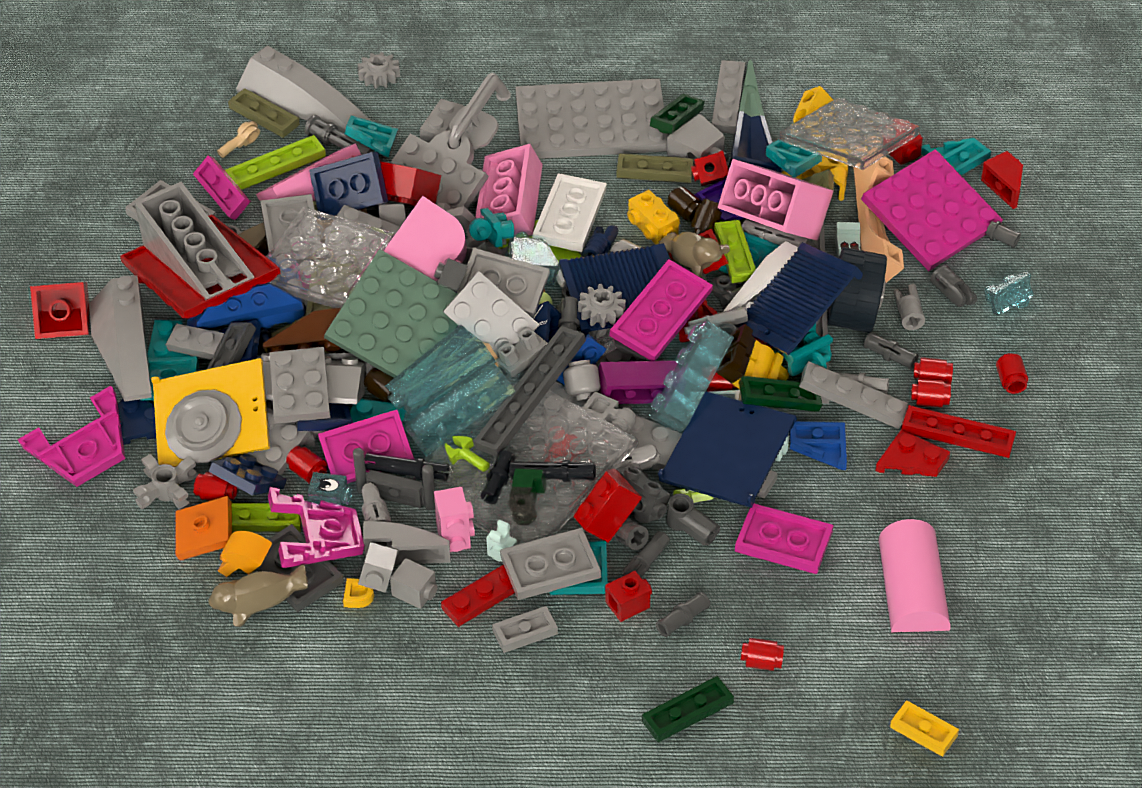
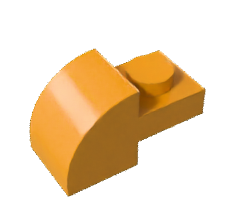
[218,531,272,577]

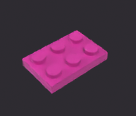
[318,410,414,486]
[735,503,834,574]

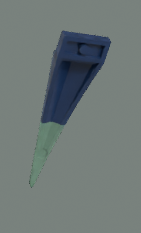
[729,60,781,173]

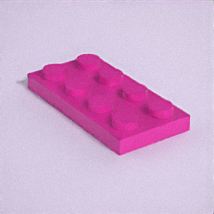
[609,259,713,361]

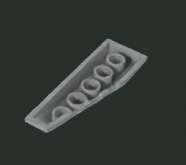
[236,45,371,134]
[89,275,152,401]

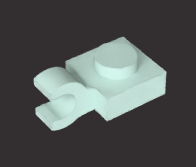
[486,520,517,562]

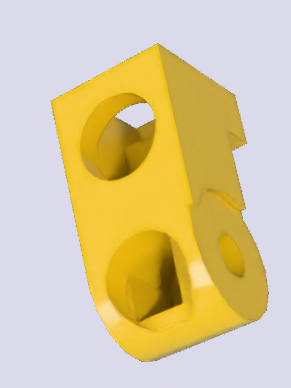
[793,86,835,133]

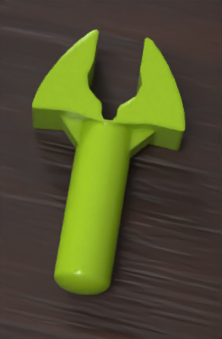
[445,436,490,472]

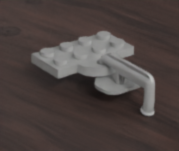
[390,73,511,209]

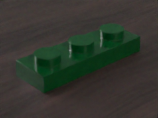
[650,93,705,134]
[738,376,823,412]
[642,675,734,743]

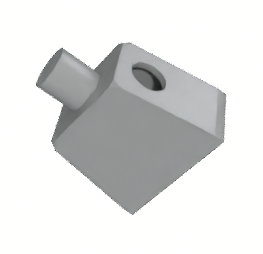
[667,114,729,167]

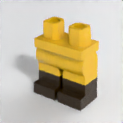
[716,324,789,389]

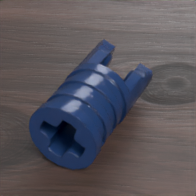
[581,225,619,258]

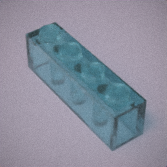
[649,320,734,432]
[403,361,515,457]

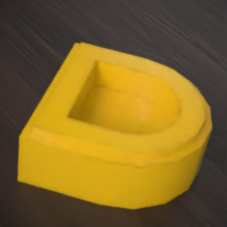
[343,578,374,608]

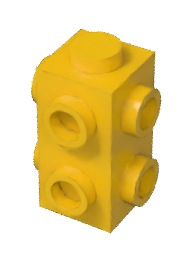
[627,190,680,245]

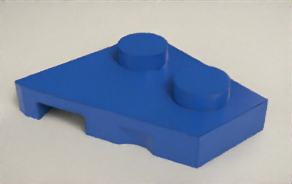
[789,421,847,470]

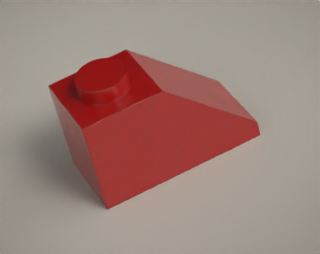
[981,151,1023,209]

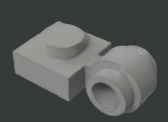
[580,391,636,435]

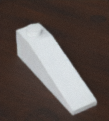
[723,241,798,329]

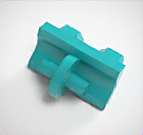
[469,208,515,248]
[783,331,833,377]

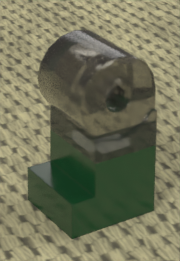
[509,468,547,526]

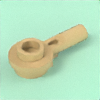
[217,121,260,158]

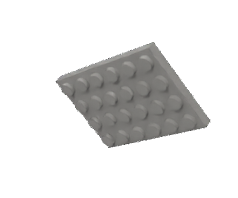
[515,79,668,159]

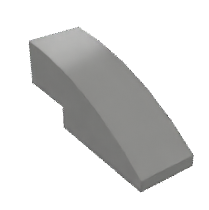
[363,521,451,565]

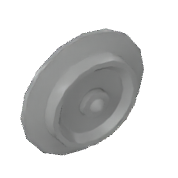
[165,390,242,463]

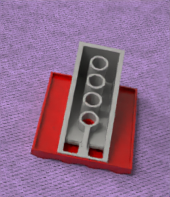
[120,182,280,318]

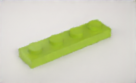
[225,135,326,190]

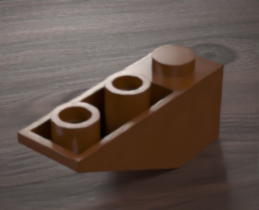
[263,308,341,353]

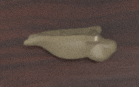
[659,231,730,278]
[208,564,308,627]

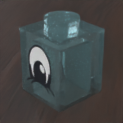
[307,472,352,506]

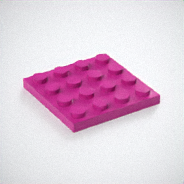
[861,149,1003,272]

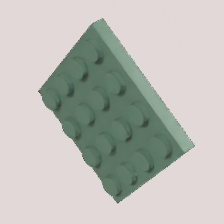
[324,249,459,392]

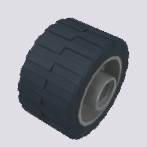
[827,247,887,333]

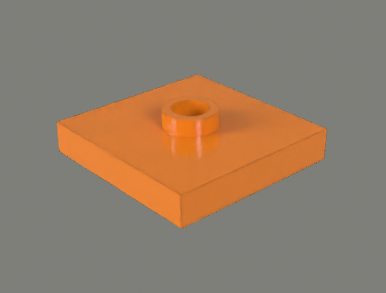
[176,496,232,561]

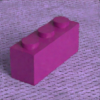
[598,361,685,404]

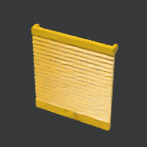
[151,358,270,468]

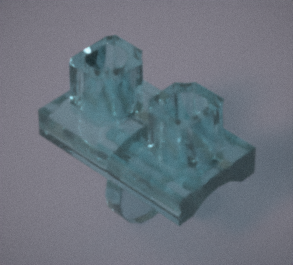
[985,271,1034,315]

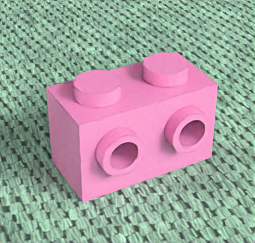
[434,487,475,552]

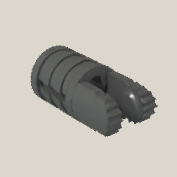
[930,265,978,307]
[613,518,649,550]

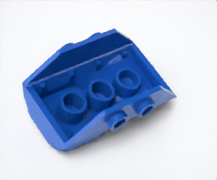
[187,256,305,330]

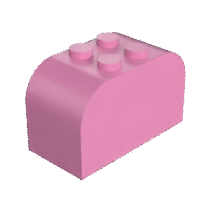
[717,159,834,241]
[384,196,467,281]

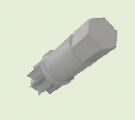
[684,307,748,338]

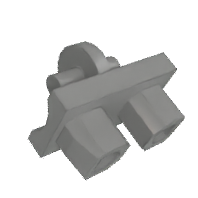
[496,327,548,378]

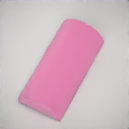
[879,519,950,632]

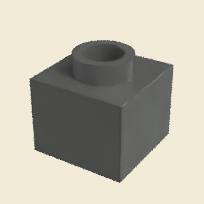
[434,258,468,292]

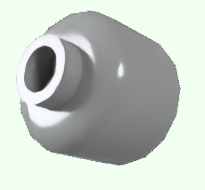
[563,360,601,401]

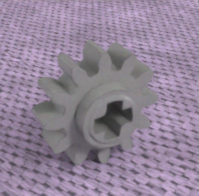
[357,52,400,89]
[578,284,626,328]

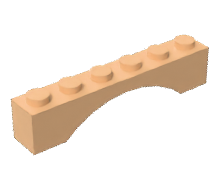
[854,150,904,283]

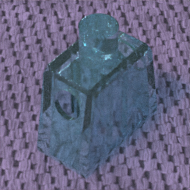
[505,232,560,286]

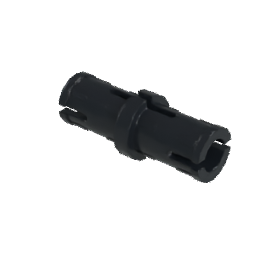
[480,450,516,504]

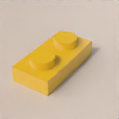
[890,700,959,757]

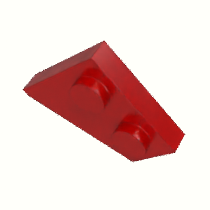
[875,430,950,477]

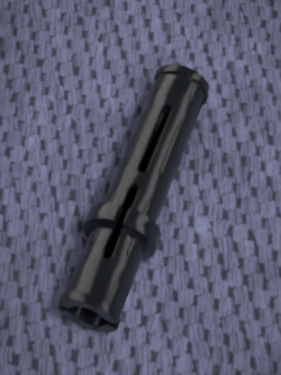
[365,452,450,482]
[509,460,596,482]

